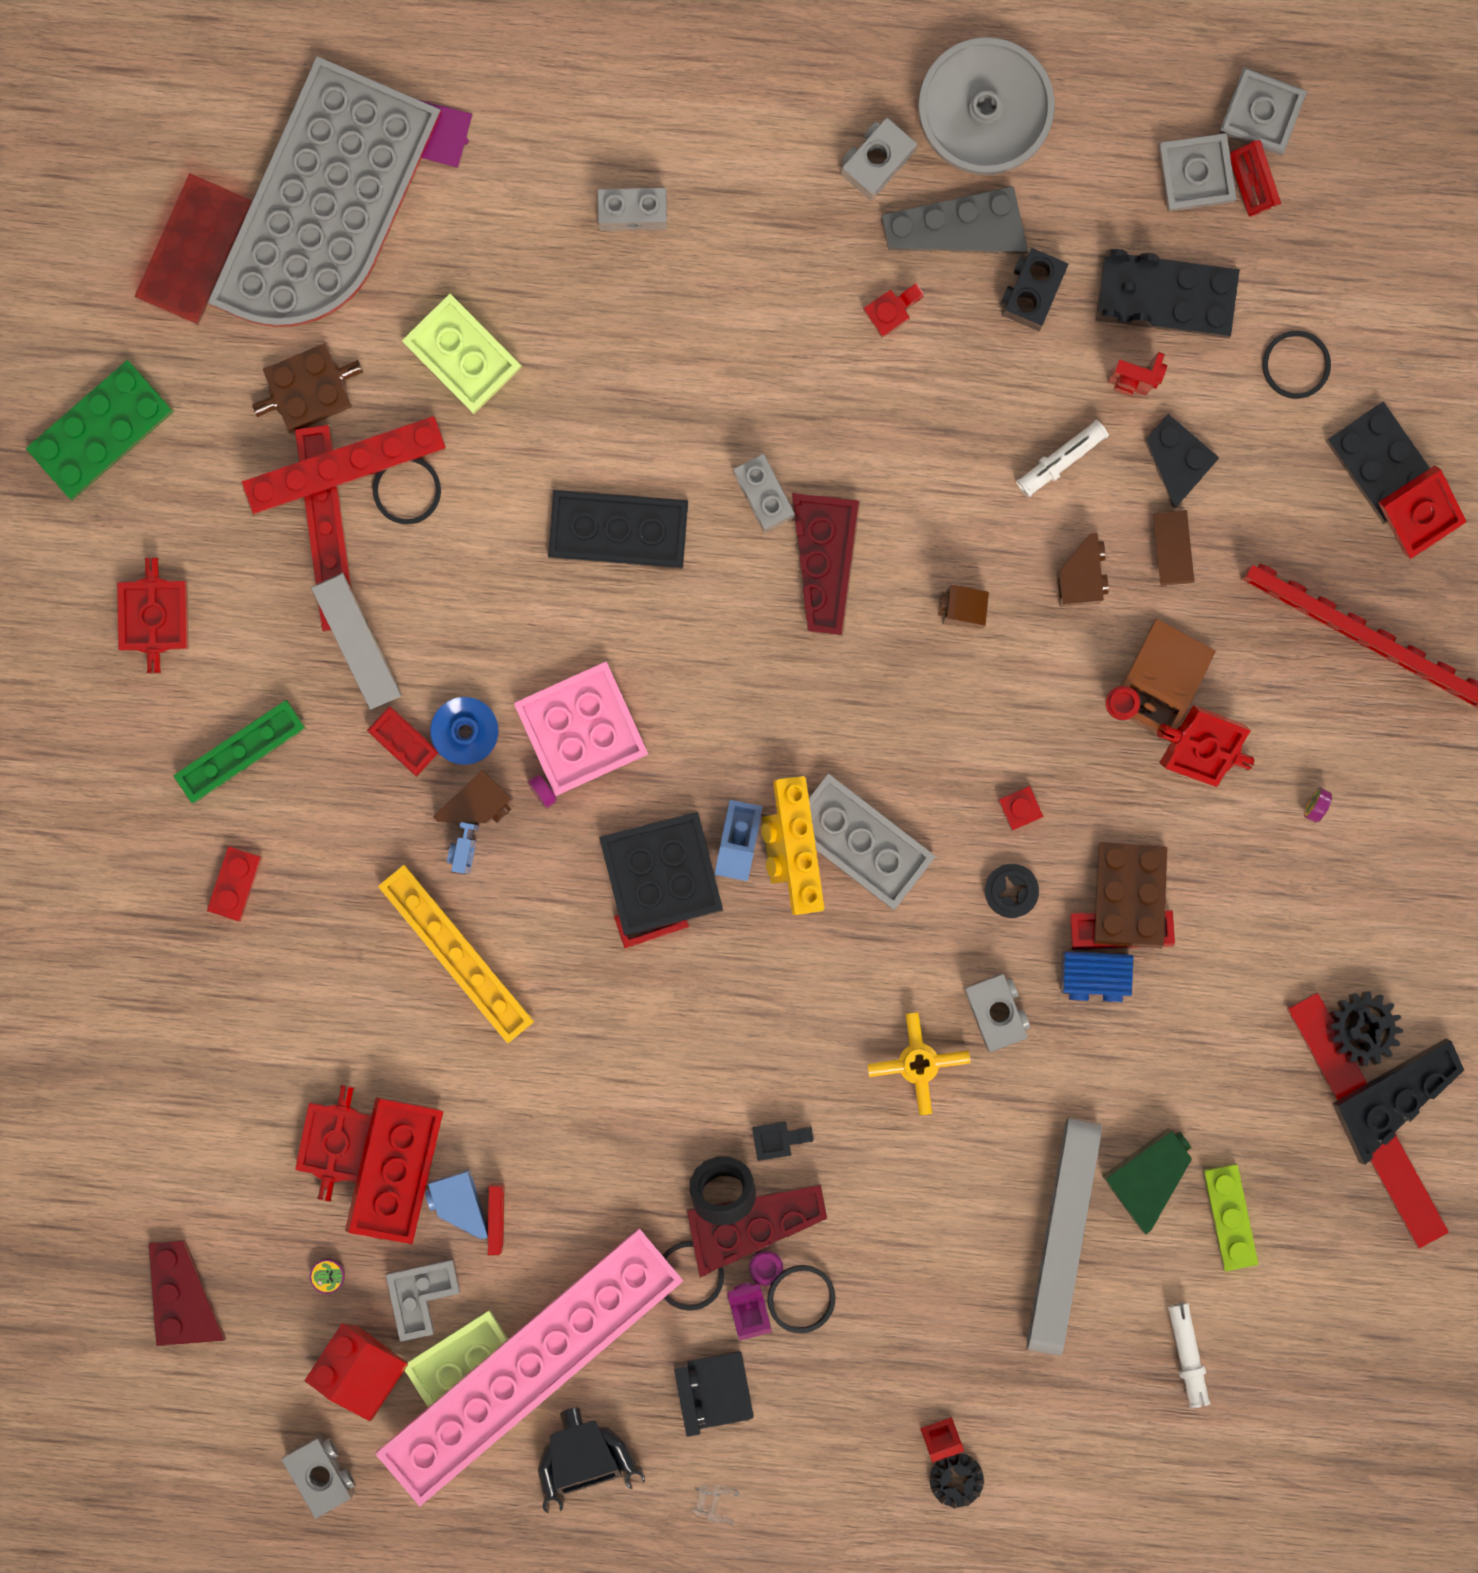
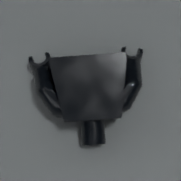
[538,1408,645,1513]

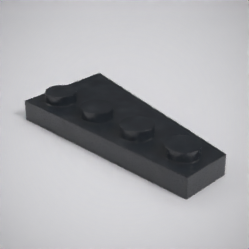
[1332,1039,1464,1165]

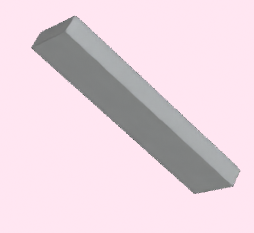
[311,572,402,710]

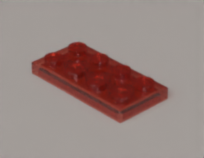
[134,173,252,325]

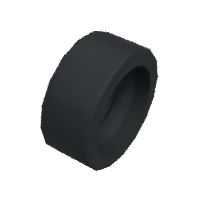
[689,1156,756,1225]

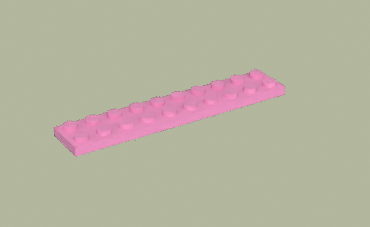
[375,1228,683,1506]

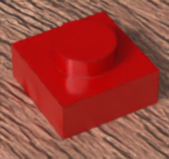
[998,786,1044,831]
[920,1417,964,1463]

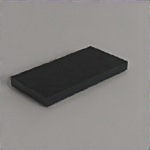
[548,490,689,569]

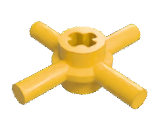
[867,1012,971,1115]

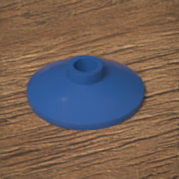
[430,697,499,765]

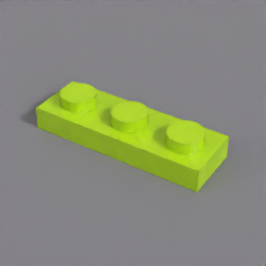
[1203,1163,1259,1272]

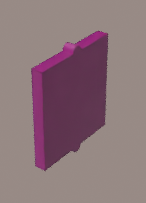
[417,99,473,168]

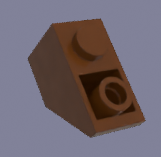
[1057,533,1109,607]
[938,585,989,628]

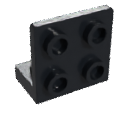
[674,1351,754,1437]

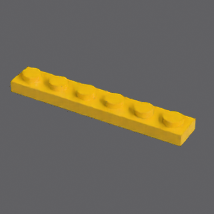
[378,865,535,1044]

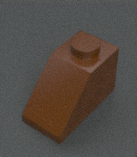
[433,770,512,823]

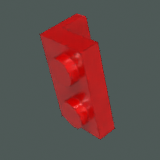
[1108,352,1168,396]

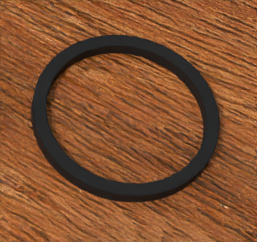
[1263,331,1331,399]
[373,459,441,525]
[662,1241,724,1311]
[767,1265,836,1333]

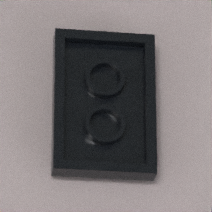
[1326,401,1430,524]

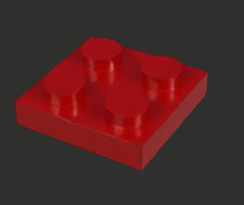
[1378,465,1467,559]

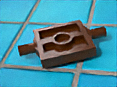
[252,343,363,433]

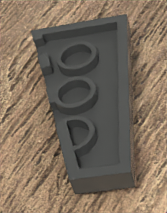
[881,186,1028,254]

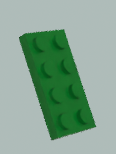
[25,360,174,501]

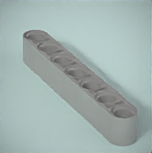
[1027,1118,1102,1356]

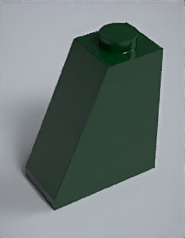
[1102,1129,1192,1235]

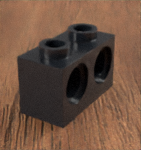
[1000,248,1069,331]

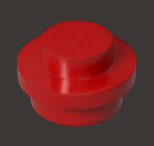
[1105,686,1140,720]

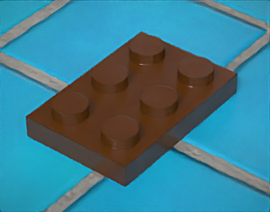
[1094,842,1167,949]

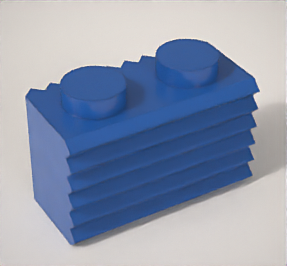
[1061,951,1134,1002]

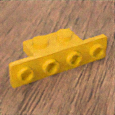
[761,776,824,915]

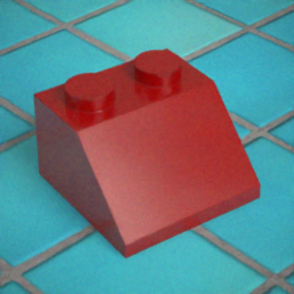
[304,1323,408,1421]

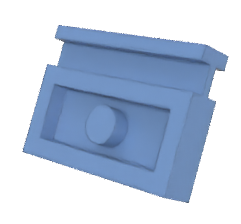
[447,822,479,874]

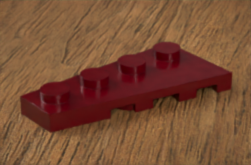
[792,493,860,636]
[687,1184,827,1278]

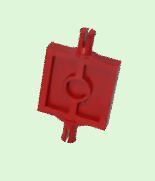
[117,558,189,674]
[1157,705,1255,787]
[295,1085,371,1202]

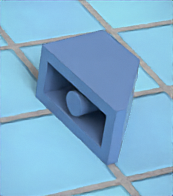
[715,800,763,881]
[425,1169,488,1239]

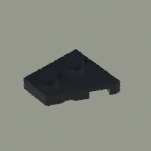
[1145,414,1219,508]

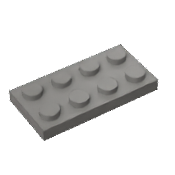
[809,773,936,910]

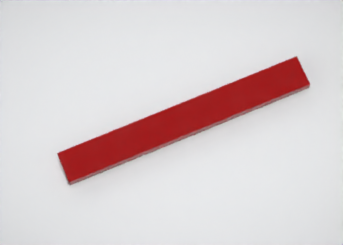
[1287,992,1449,1249]

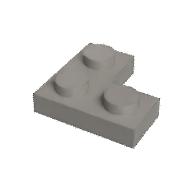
[386,1259,461,1342]

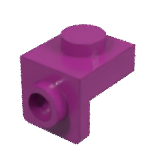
[727,1283,772,1341]

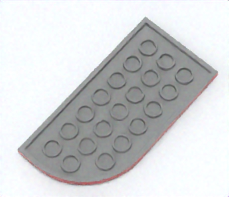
[208,56,442,327]

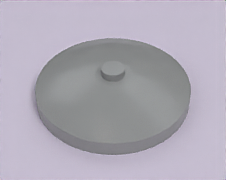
[918,37,1055,175]

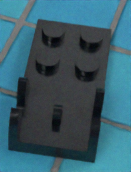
[1096,249,1240,338]

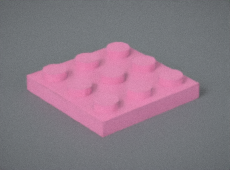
[514,661,649,796]

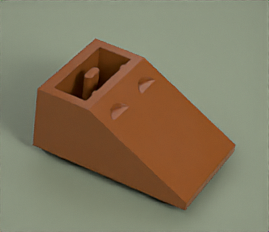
[1120,619,1216,735]

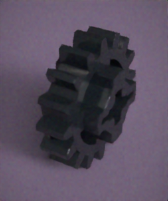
[1327,991,1403,1066]

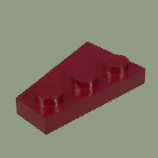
[149,1240,226,1346]

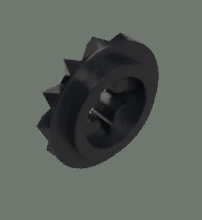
[985,864,1039,918]
[929,1453,984,1509]

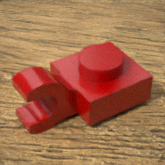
[863,283,924,338]

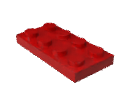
[345,1097,444,1244]

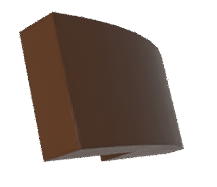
[1153,510,1195,586]

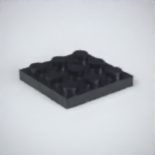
[599,812,723,936]

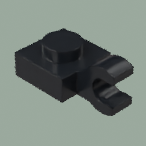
[752,1121,814,1161]

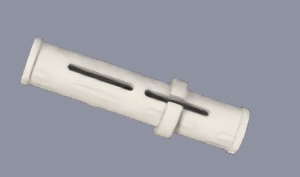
[1016,419,1109,498]
[1167,1302,1211,1408]

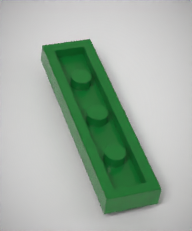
[173,700,306,804]

